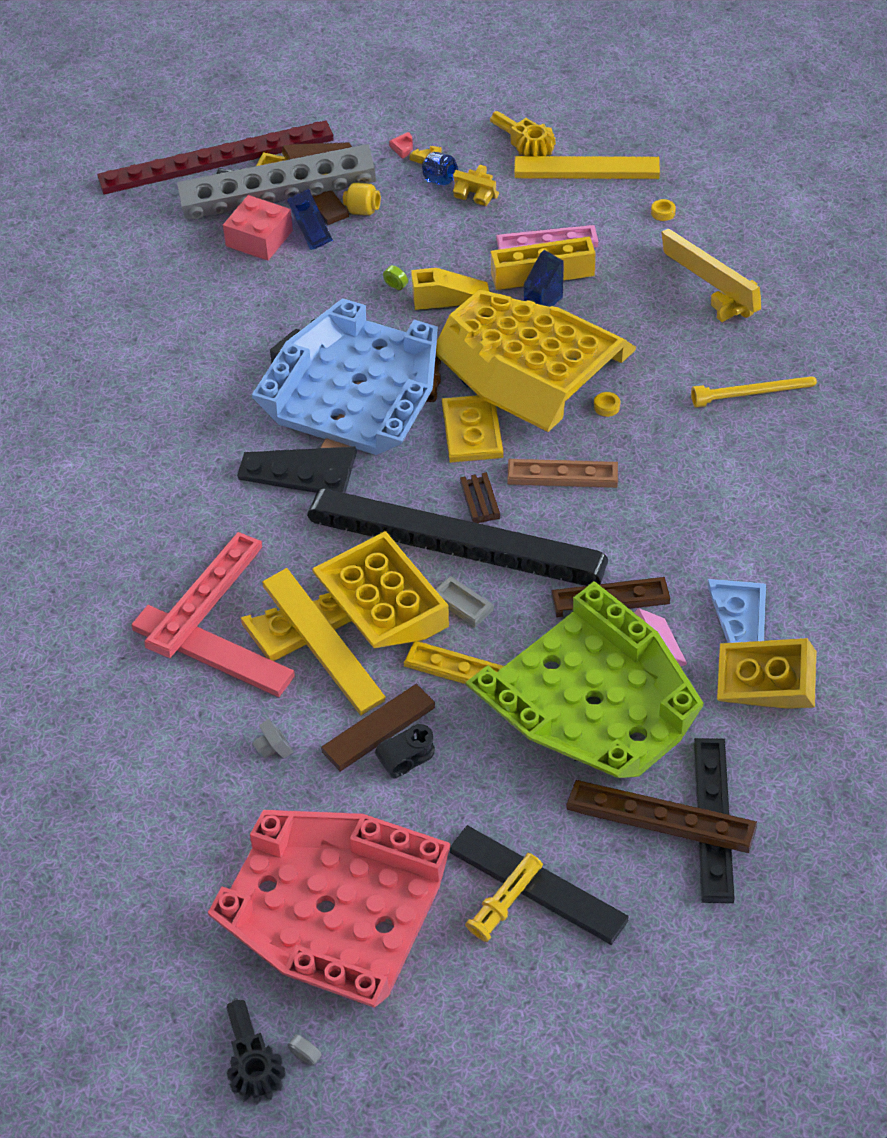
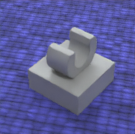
[253,719,294,758]

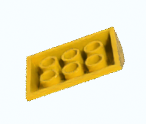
[312,531,449,648]

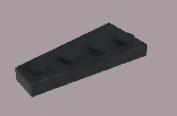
[237,446,357,493]

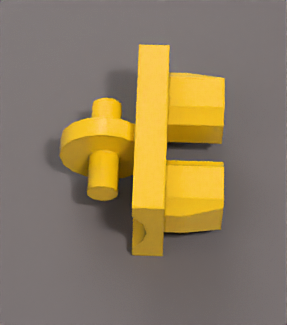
[453,165,499,206]
[711,280,757,322]

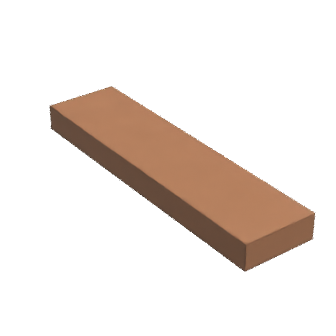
[507,459,618,488]

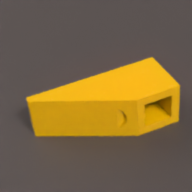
[411,268,489,310]

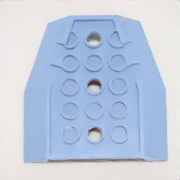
[252,298,438,455]

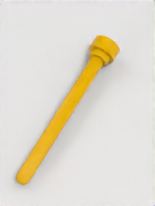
[691,376,817,408]

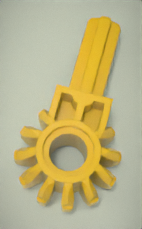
[490,111,555,156]

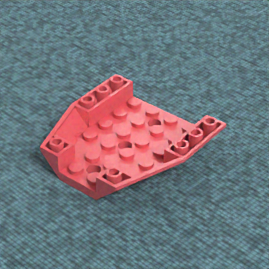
[208,810,451,1008]

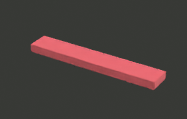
[145,532,262,658]
[131,605,295,697]

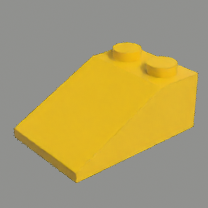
[717,638,817,709]

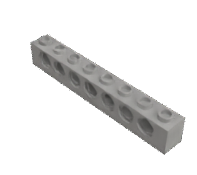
[177,144,376,219]

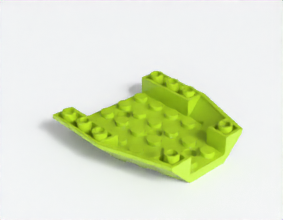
[466,581,704,778]

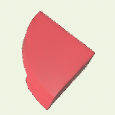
[389,132,413,159]

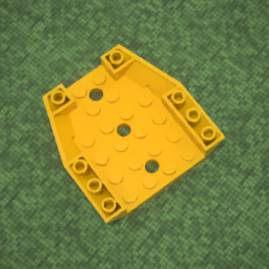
[436,289,636,432]

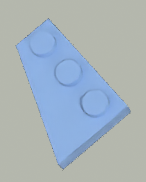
[707,579,766,643]

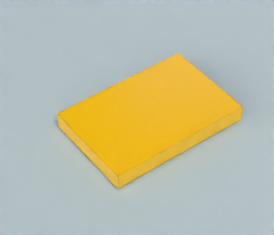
[441,395,503,463]

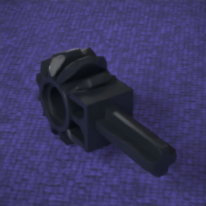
[226,999,286,1105]

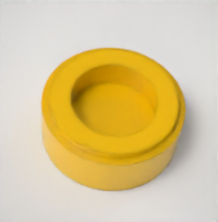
[651,199,676,221]
[593,392,620,417]

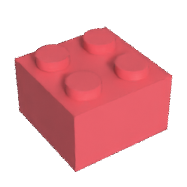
[223,195,293,261]

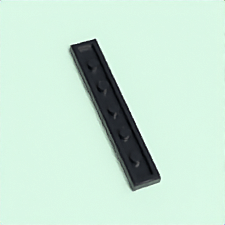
[694,738,735,904]
[450,825,629,945]

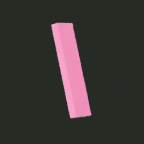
[496,225,599,250]

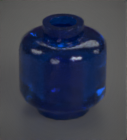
[422,152,458,185]

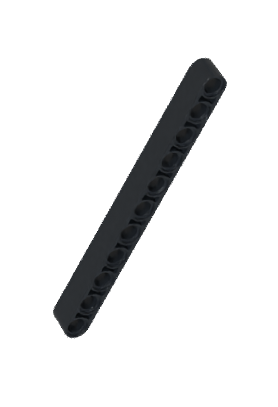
[307,489,608,586]

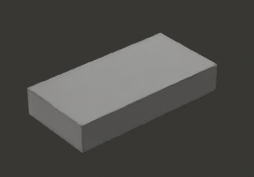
[435,576,494,627]

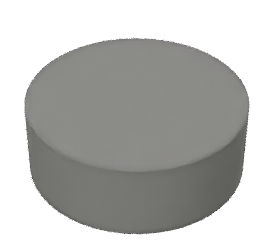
[288,1034,322,1066]

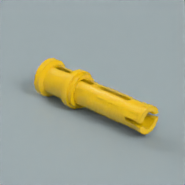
[465,853,543,942]

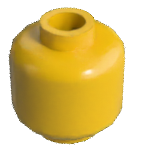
[343,183,381,216]

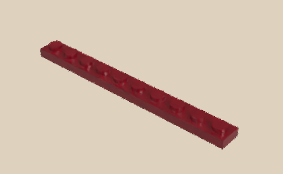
[97,120,334,195]

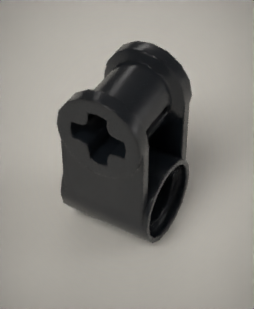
[375,724,435,779]

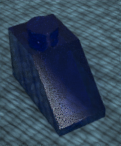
[287,189,333,250]
[524,250,564,307]

